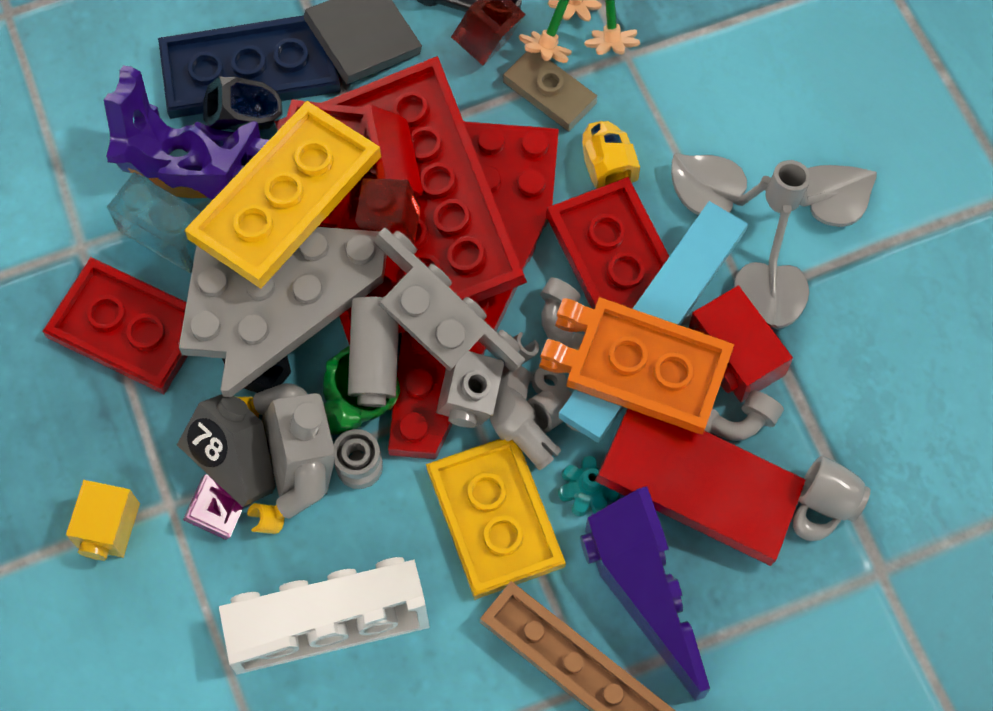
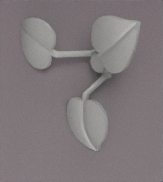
[671,153,877,329]

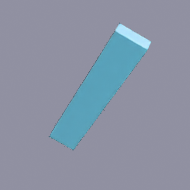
[559,201,748,443]

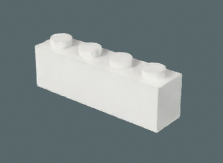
[219,557,430,674]

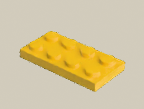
[185,101,381,289]

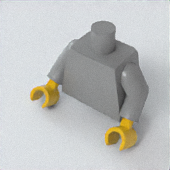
[237,383,335,534]

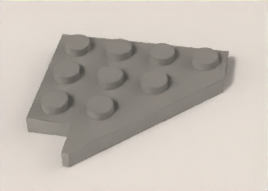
[179,227,387,398]

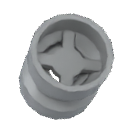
[333,429,383,489]

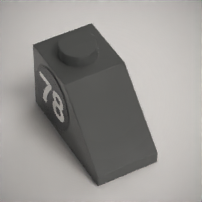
[177,394,276,507]

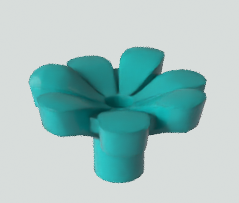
[558,456,621,517]

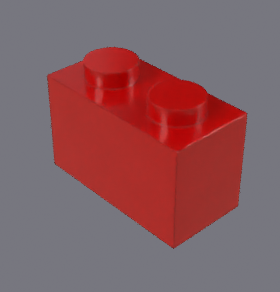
[688,285,793,403]

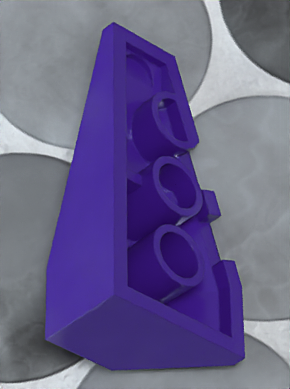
[580,486,710,701]

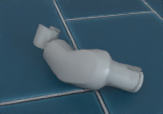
[490,332,561,470]

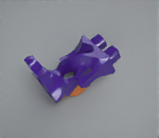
[103,65,269,200]

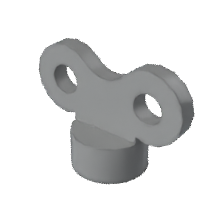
[527,368,580,433]

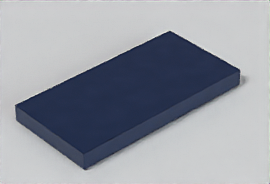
[158,15,341,119]

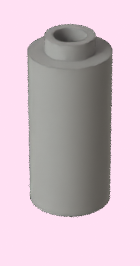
[348,297,399,407]

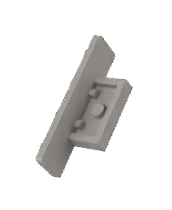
[374,227,525,372]

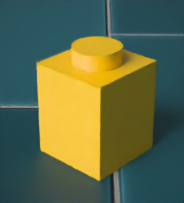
[66,480,140,561]

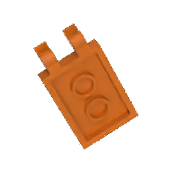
[539,297,734,435]

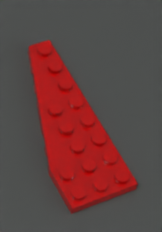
[388,121,559,459]

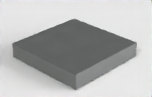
[304,0,422,84]

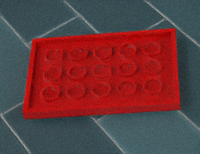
[275,56,527,345]

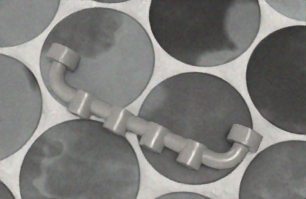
[540,277,784,441]

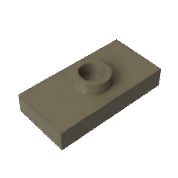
[503,52,597,132]

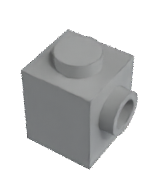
[436,351,504,428]

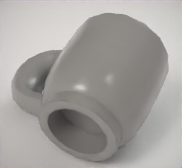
[793,456,871,541]

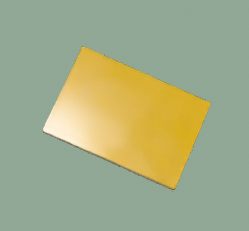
[426,439,566,600]

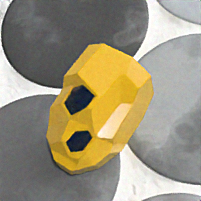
[582,121,640,189]

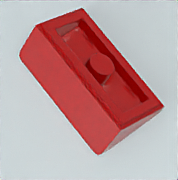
[363,104,423,205]

